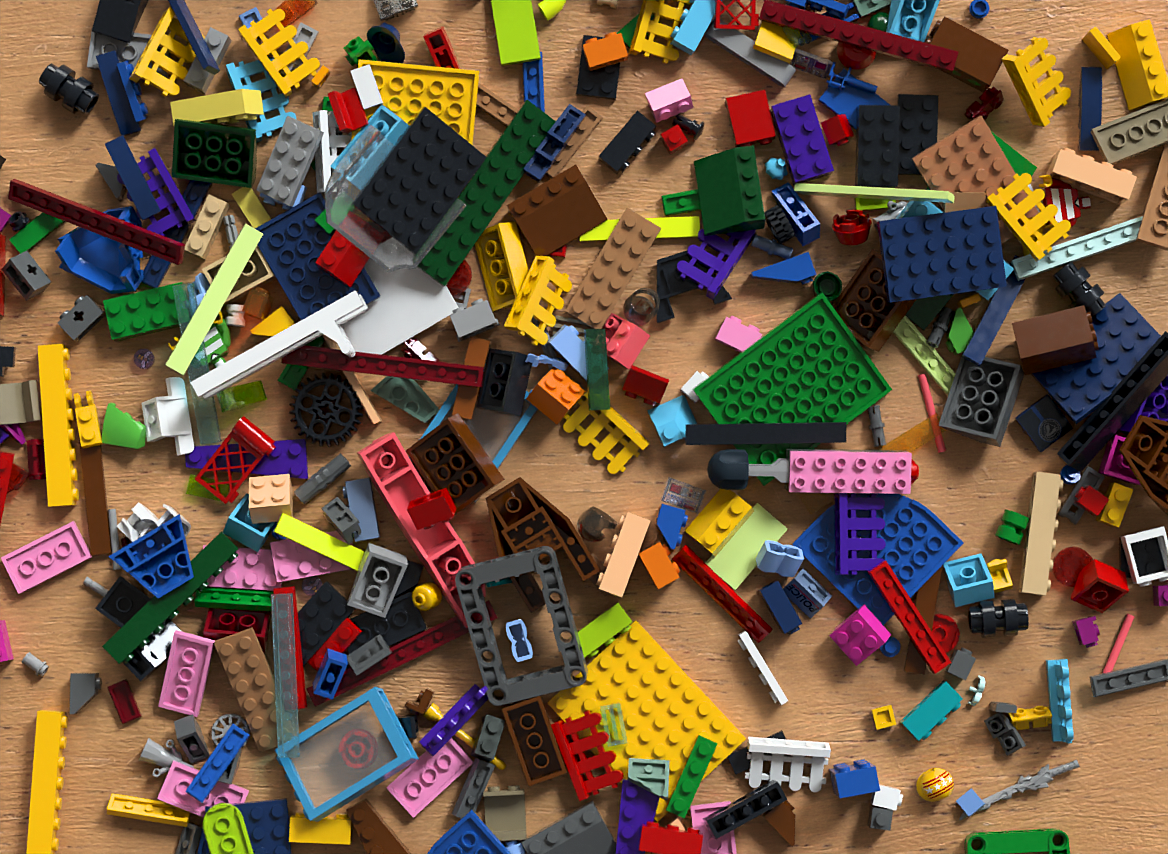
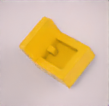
[987,559,1013,593]

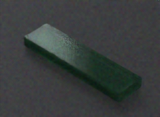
[584,329,610,411]

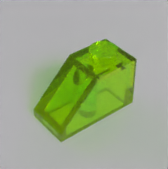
[217,380,267,413]

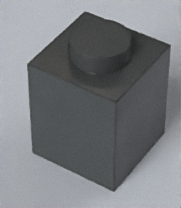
[945,648,976,680]
[868,805,893,831]

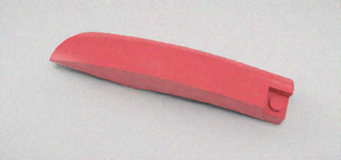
[357,432,486,628]

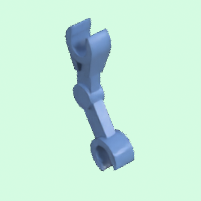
[525,353,569,371]

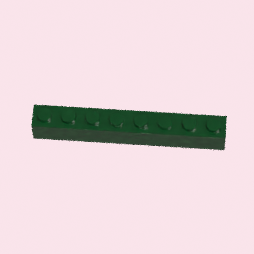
[102,531,239,664]

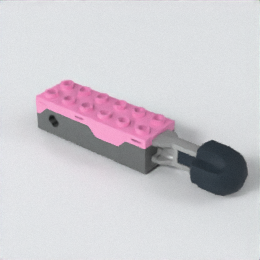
[707,449,919,494]

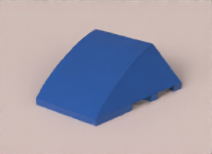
[108,514,194,598]

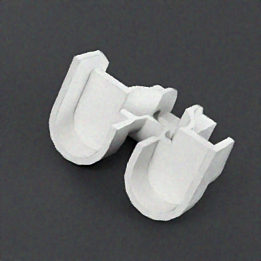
[117,502,191,542]

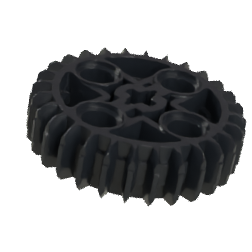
[289,373,363,447]

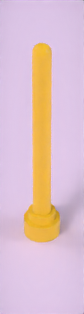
[423,703,506,770]

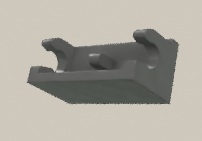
[321,497,361,545]
[347,634,392,675]

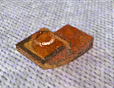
[274,0,318,28]

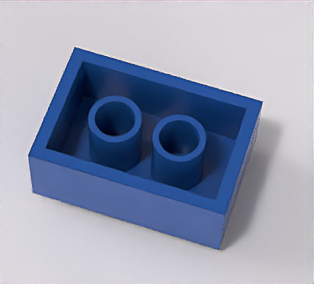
[829,759,880,798]

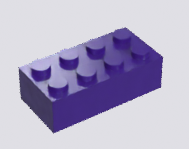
[770,94,834,186]

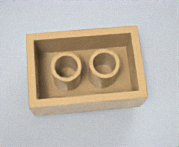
[202,245,277,307]

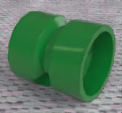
[995,509,1030,545]

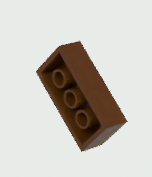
[502,695,567,787]

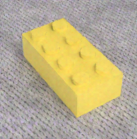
[170,89,264,125]

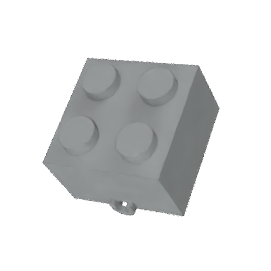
[450,299,500,342]

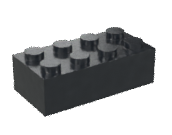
[855,105,900,188]

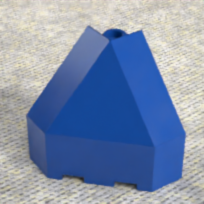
[55,206,144,294]

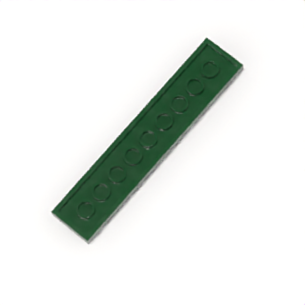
[411,100,556,286]

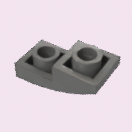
[984,712,1026,756]

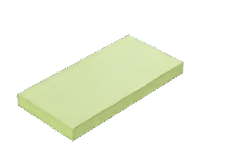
[705,503,788,590]

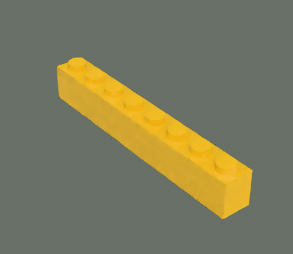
[38,344,79,507]
[26,710,68,854]

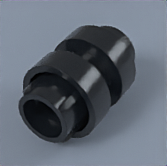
[39,63,99,115]
[1052,261,1107,317]
[968,599,1029,638]

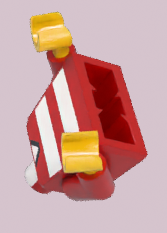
[1039,175,1091,230]

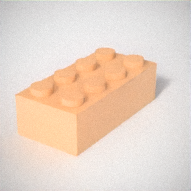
[1046,148,1137,205]
[596,512,650,599]

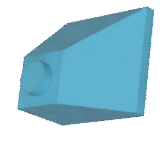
[648,395,697,447]

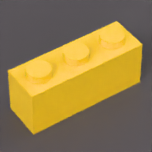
[289,812,353,845]

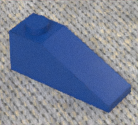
[771,182,820,246]
[750,252,817,285]

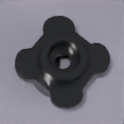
[9,211,29,232]

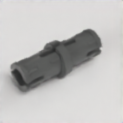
[926,307,954,348]
[868,405,887,447]

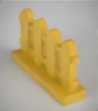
[629,0,692,64]
[129,7,205,97]
[238,9,320,98]
[1002,37,1071,127]
[986,173,1071,262]
[504,256,572,346]
[563,388,650,474]

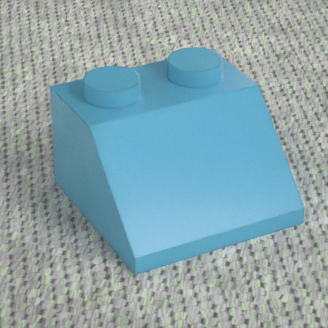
[223,493,275,552]
[943,553,995,607]

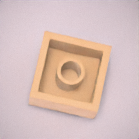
[249,474,293,524]

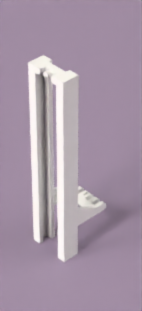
[190,290,369,400]

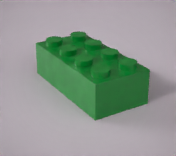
[103,282,192,342]

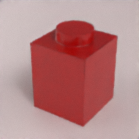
[821,114,854,147]
[660,124,688,155]
[1074,485,1109,516]

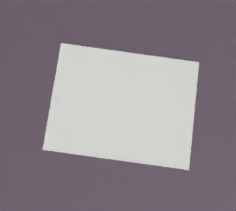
[341,237,459,355]

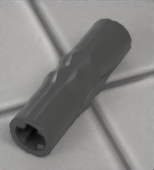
[294,453,351,504]

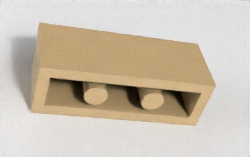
[185,194,230,260]

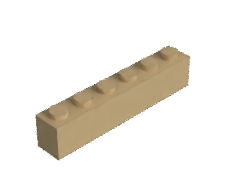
[1019,472,1063,595]

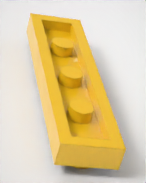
[107,794,191,827]

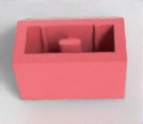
[592,313,650,369]

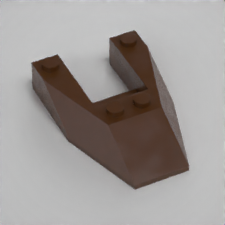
[1119,415,1168,515]
[486,477,601,613]

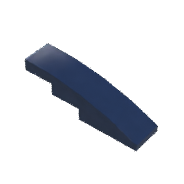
[96,50,141,136]
[1078,67,1102,151]
[523,104,586,183]
[105,135,161,220]

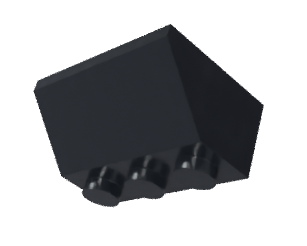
[476,348,532,416]

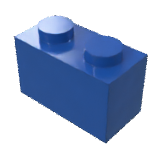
[313,648,348,700]

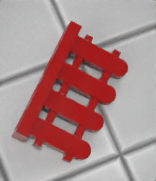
[551,710,624,801]

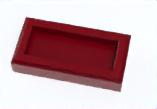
[107,679,142,724]

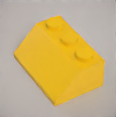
[685,489,754,557]

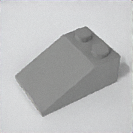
[347,543,408,618]

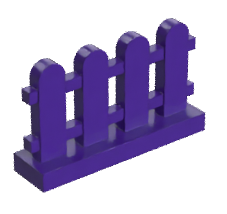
[117,148,196,236]
[677,229,756,300]
[834,493,886,575]
[418,684,488,757]

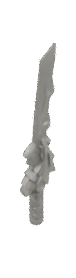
[960,760,1080,820]

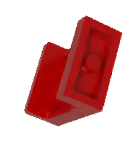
[725,90,776,148]

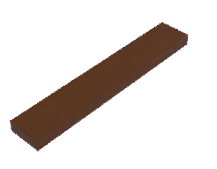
[79,437,112,555]
[904,565,943,675]

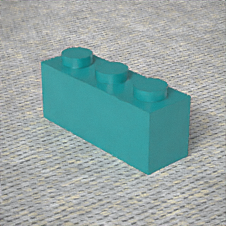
[900,680,963,741]

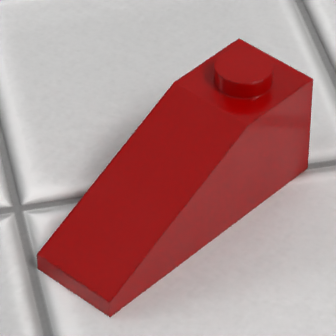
[423,26,460,69]

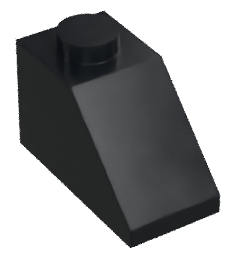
[397,715,419,738]

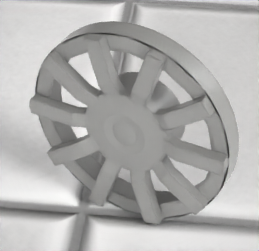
[211,714,250,748]

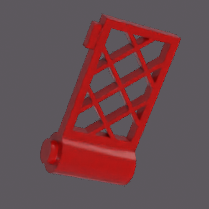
[714,0,759,30]
[195,416,276,504]

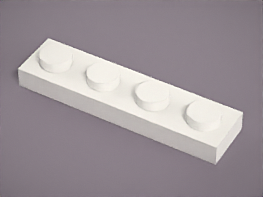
[737,631,788,705]

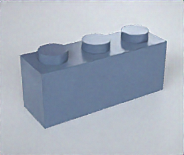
[343,478,380,542]

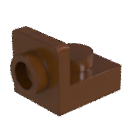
[405,688,435,716]

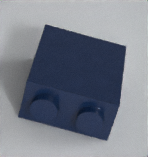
[758,581,802,635]

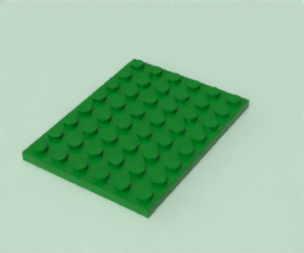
[692,293,892,486]

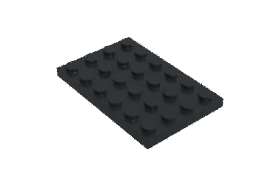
[352,107,487,254]

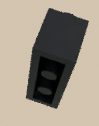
[599,110,656,174]

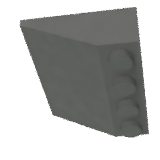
[938,352,1024,447]
[521,800,617,854]

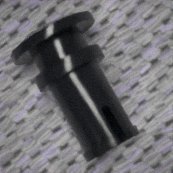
[672,114,705,140]

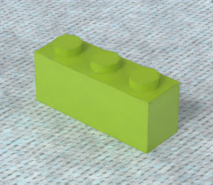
[569,602,632,659]

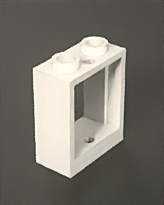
[1121,526,1168,587]

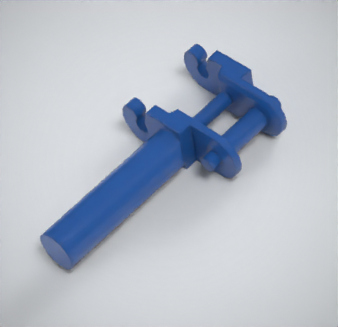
[826,62,877,94]

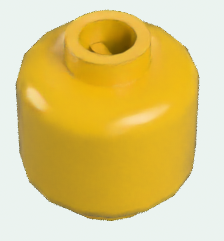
[412,582,442,611]

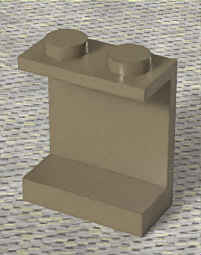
[0,380,41,425]
[483,785,527,841]

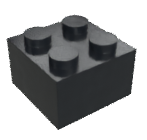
[95,576,151,628]

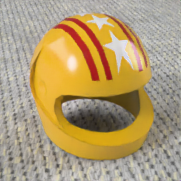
[916,768,954,802]

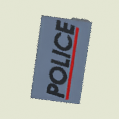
[783,568,832,618]

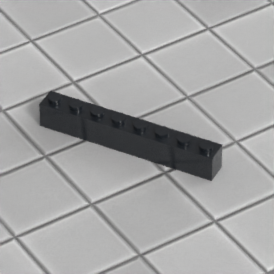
[1057,331,1168,472]

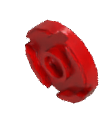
[932,614,960,653]

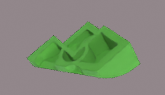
[102,403,146,449]

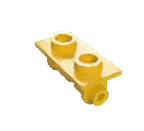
[1008,706,1052,730]

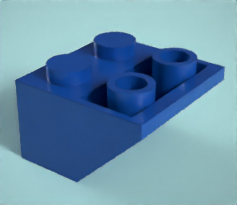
[656,504,688,550]

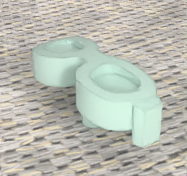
[968,675,985,706]

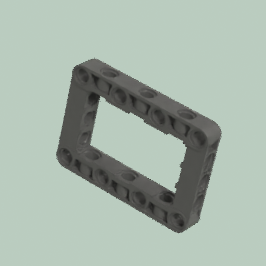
[455,546,588,706]

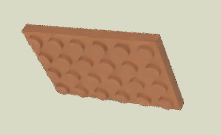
[911,116,1039,244]

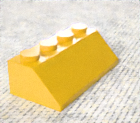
[1107,19,1168,111]
[475,222,529,312]

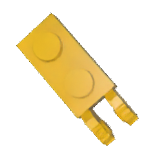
[74,390,103,449]

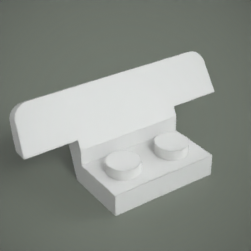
[142,377,194,456]

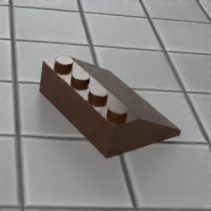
[507,164,608,256]
[832,249,916,352]
[406,413,505,515]

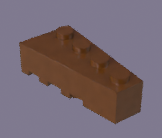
[346,799,411,854]

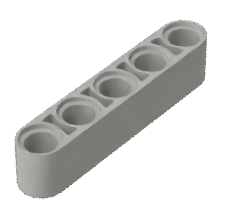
[704,17,796,87]

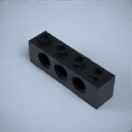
[703,780,787,839]

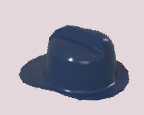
[367,22,405,64]

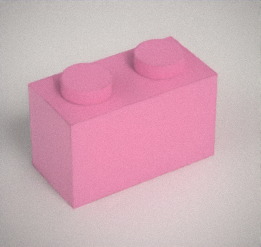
[645,79,693,123]
[715,316,762,353]

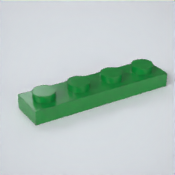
[194,587,275,612]
[666,735,718,818]

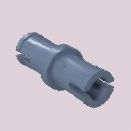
[751,234,793,260]

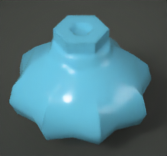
[765,157,788,180]

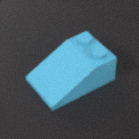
[886,0,940,42]

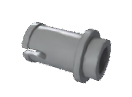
[22,652,49,676]

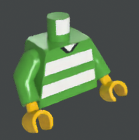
[168,310,231,368]

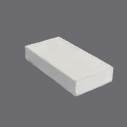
[351,64,383,110]

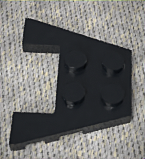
[656,250,732,324]

